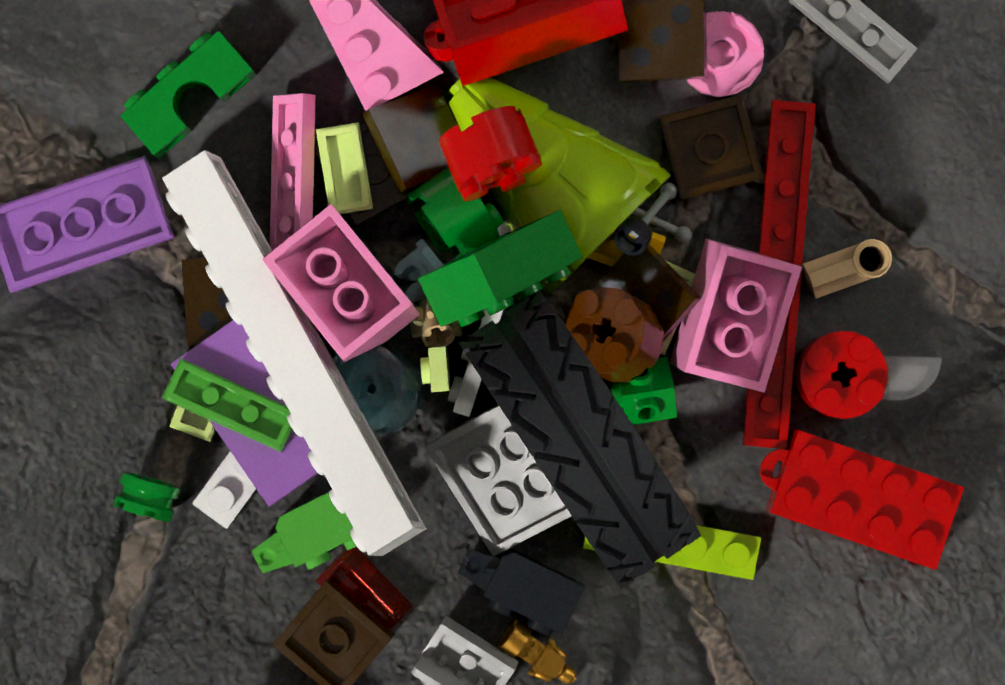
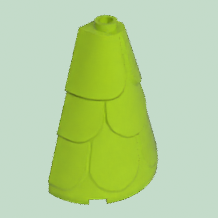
[449,77,671,296]

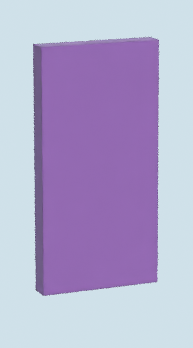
[0,156,175,293]
[171,320,318,507]

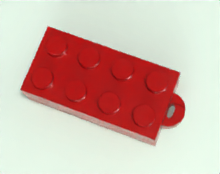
[424,0,628,87]
[759,429,964,570]

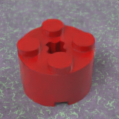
[439,106,543,202]
[794,331,888,419]

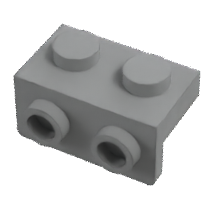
[411,616,519,685]

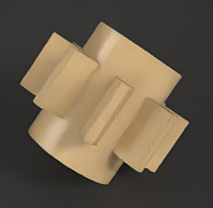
[410,297,462,348]

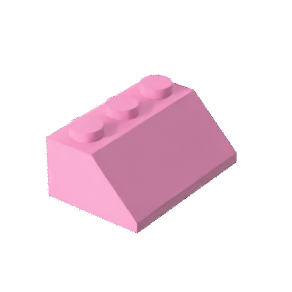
[262,204,420,362]
[669,239,802,393]

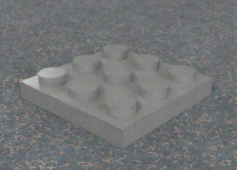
[424,404,571,556]

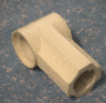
[802,239,892,299]

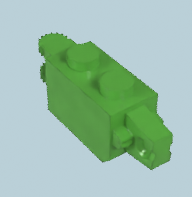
[252,492,356,573]

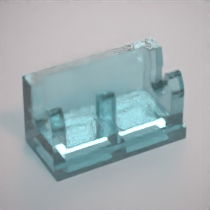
[394,239,443,306]

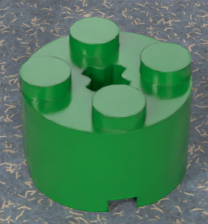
[406,167,504,262]

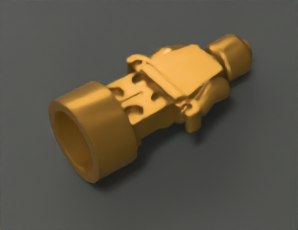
[497,620,577,684]

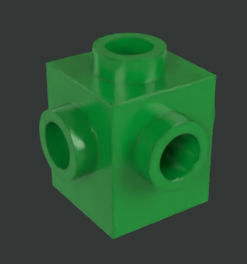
[610,357,677,425]

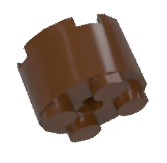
[564,287,664,382]

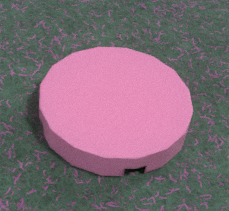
[687,11,764,98]

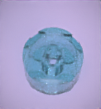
[333,345,421,434]

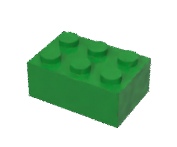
[417,210,583,327]

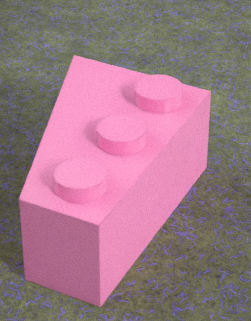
[309,0,444,111]

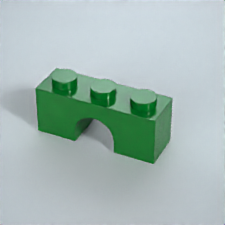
[120,31,257,159]

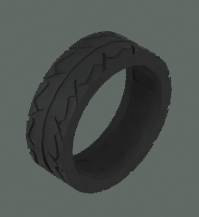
[459,290,701,589]

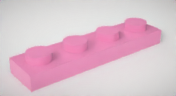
[270,93,316,251]

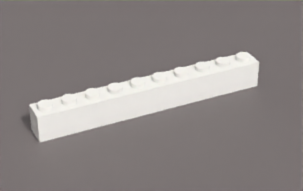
[162,150,426,556]

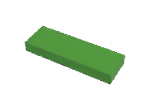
[162,358,293,453]

